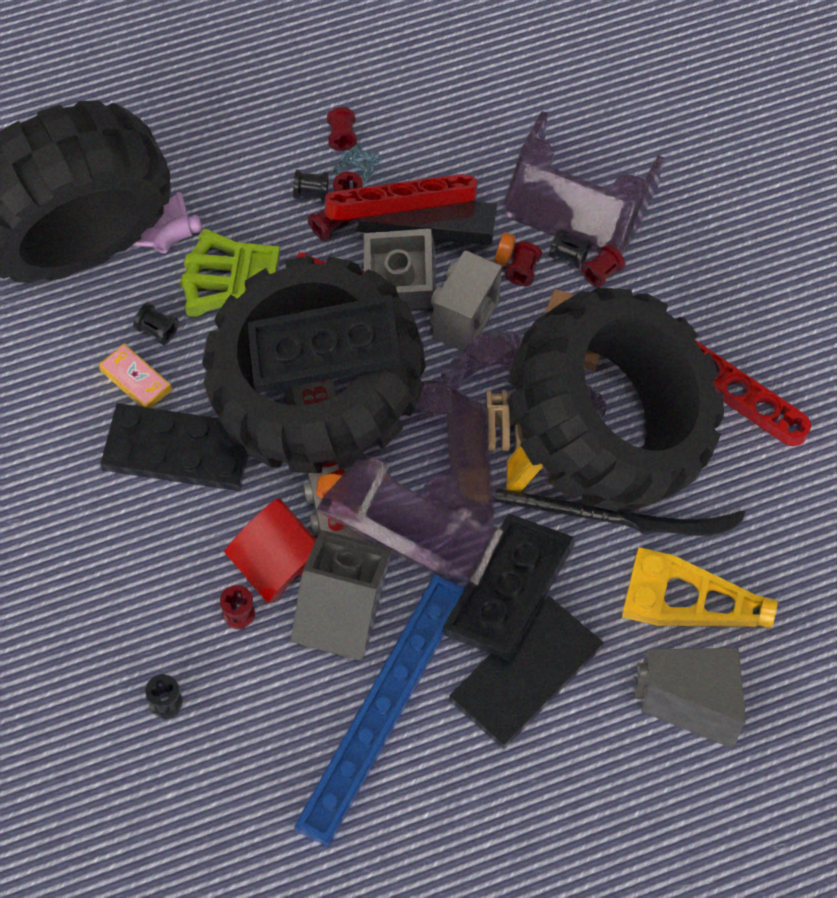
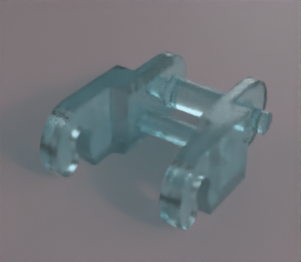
[333,143,380,186]

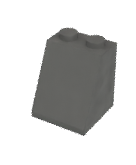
[290,530,392,661]
[633,648,746,747]

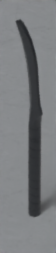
[494,488,746,536]

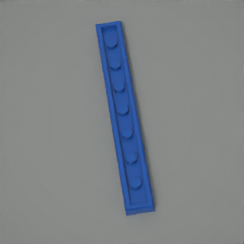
[294,574,465,848]

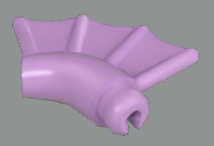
[132,192,203,254]

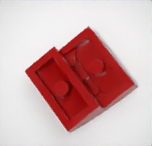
[224,498,316,603]

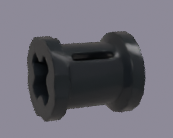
[293,169,329,201]
[548,229,591,269]
[133,302,179,345]
[145,674,183,719]

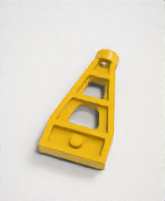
[622,547,778,629]

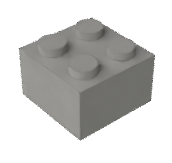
[363,229,436,309]
[430,250,502,354]

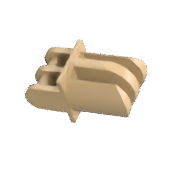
[486,390,523,451]

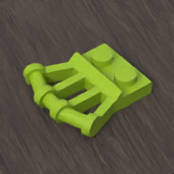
[180,229,281,317]

